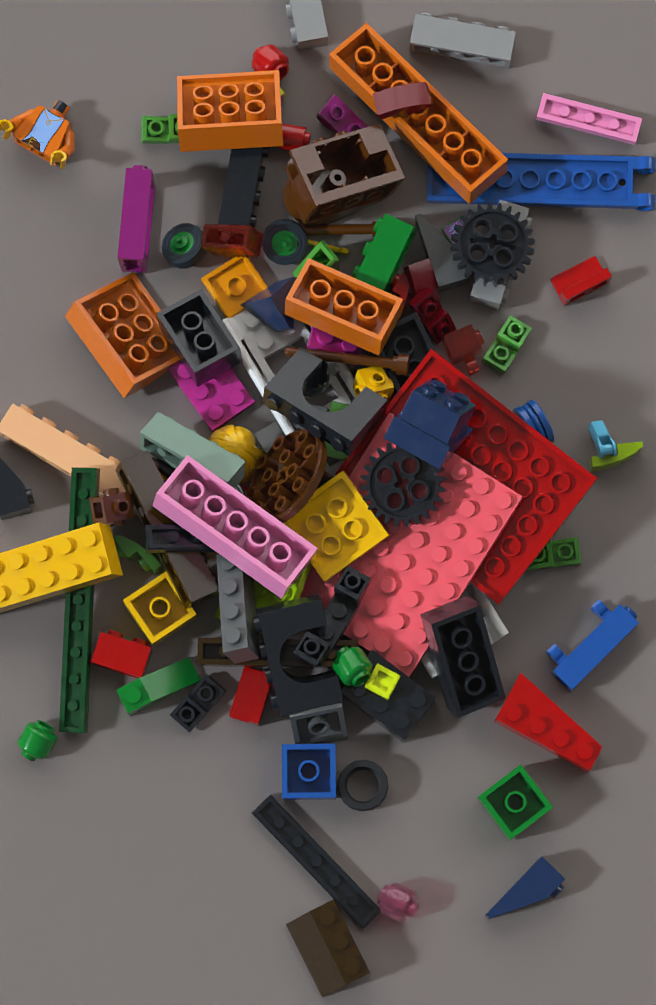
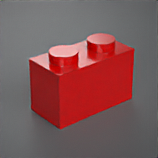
[91,630,153,679]

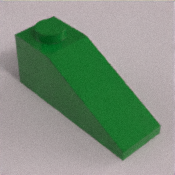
[116,657,200,717]

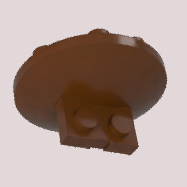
[245,429,334,523]

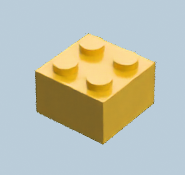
[123,572,197,647]

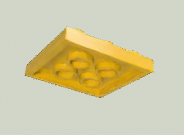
[283,471,390,582]

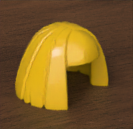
[209,424,265,483]

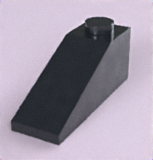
[0,458,35,520]

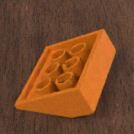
[177,70,283,152]
[65,272,180,398]

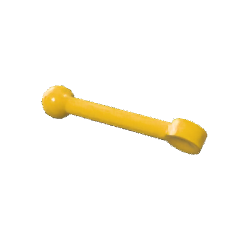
[308,239,349,256]

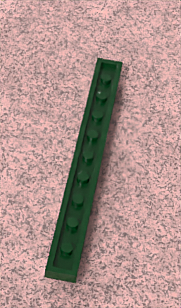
[59,467,100,733]

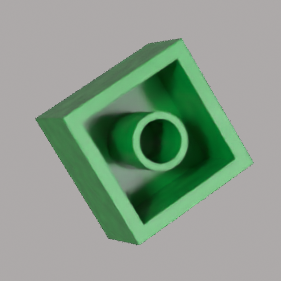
[476,764,553,841]

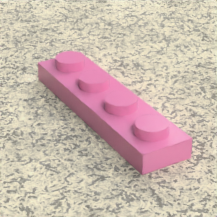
[536,93,642,145]

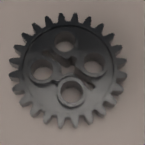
[450,202,535,287]
[360,443,447,527]

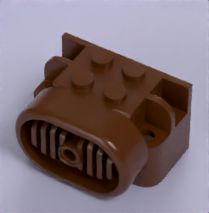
[283,123,405,226]

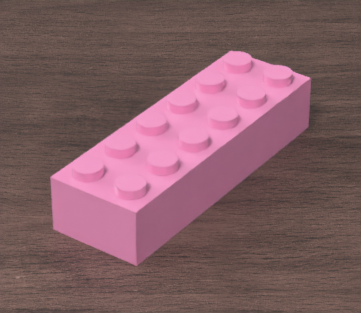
[152,455,318,599]

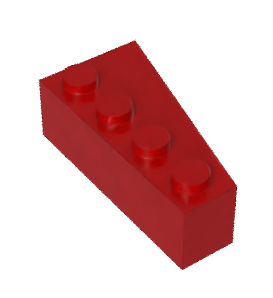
[494,672,603,773]

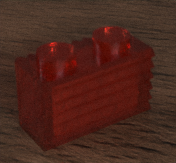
[201,224,263,258]

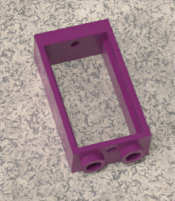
[117,165,155,273]

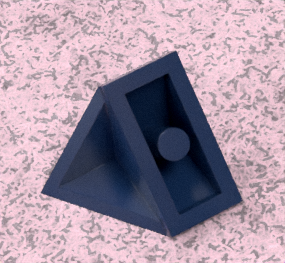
[240,277,297,332]

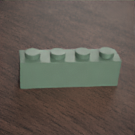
[140,412,246,489]

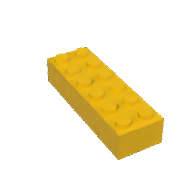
[0,522,123,613]

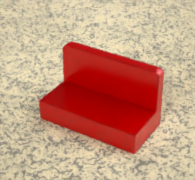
[551,256,612,306]
[229,667,272,726]

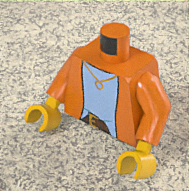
[0,100,75,169]

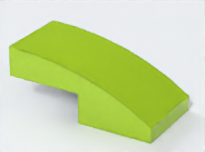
[589,441,643,472]

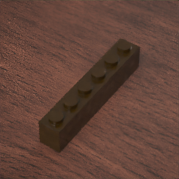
[115,450,219,609]
[197,638,358,669]

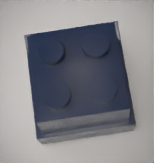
[384,380,476,469]

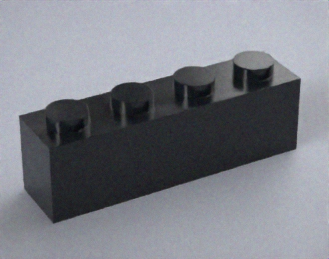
[218,147,270,238]

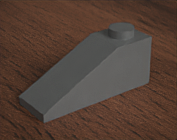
[415,214,468,293]

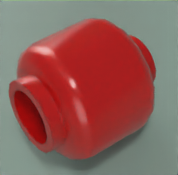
[252,44,289,81]

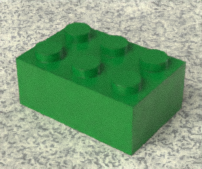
[351,213,418,292]

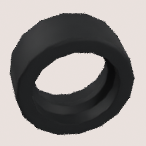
[338,760,388,812]

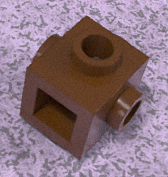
[89,488,134,527]

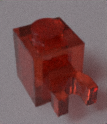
[442,324,484,376]

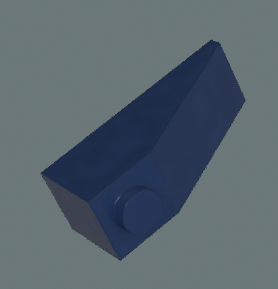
[485,856,565,919]

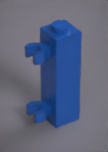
[546,599,639,692]

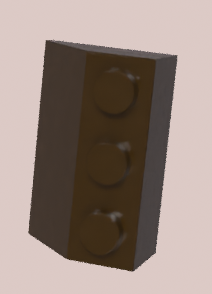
[286,899,370,997]

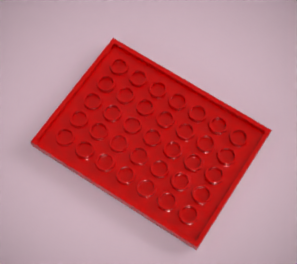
[335,349,598,605]

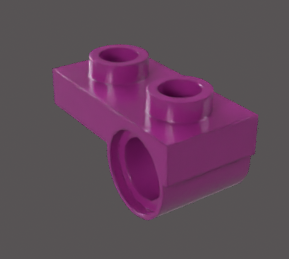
[316,95,369,134]

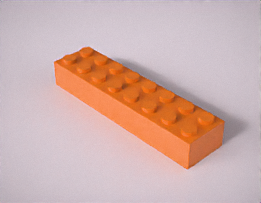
[329,23,508,205]

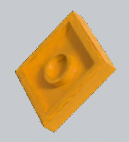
[201,252,268,318]

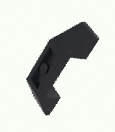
[293,566,371,668]

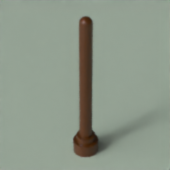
[265,219,378,237]
[284,347,410,376]

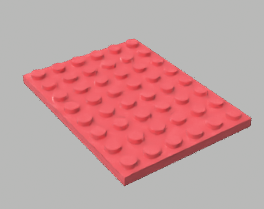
[300,413,524,677]

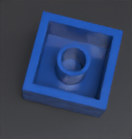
[282,744,336,800]

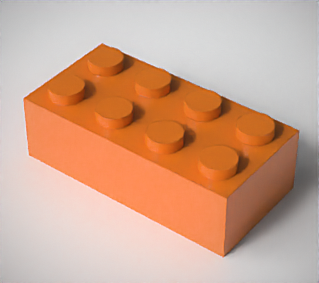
[285,258,403,355]

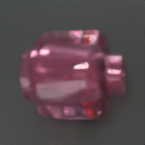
[377,882,419,922]

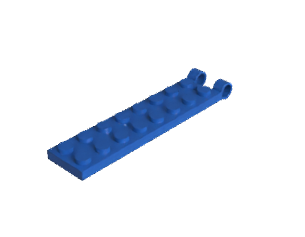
[427,153,656,211]

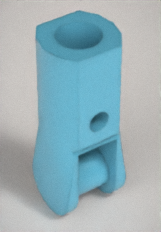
[588,420,617,459]

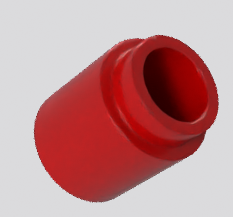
[278,123,311,150]

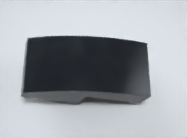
[170,674,227,733]

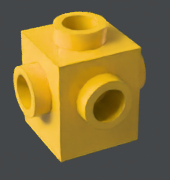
[352,367,394,405]

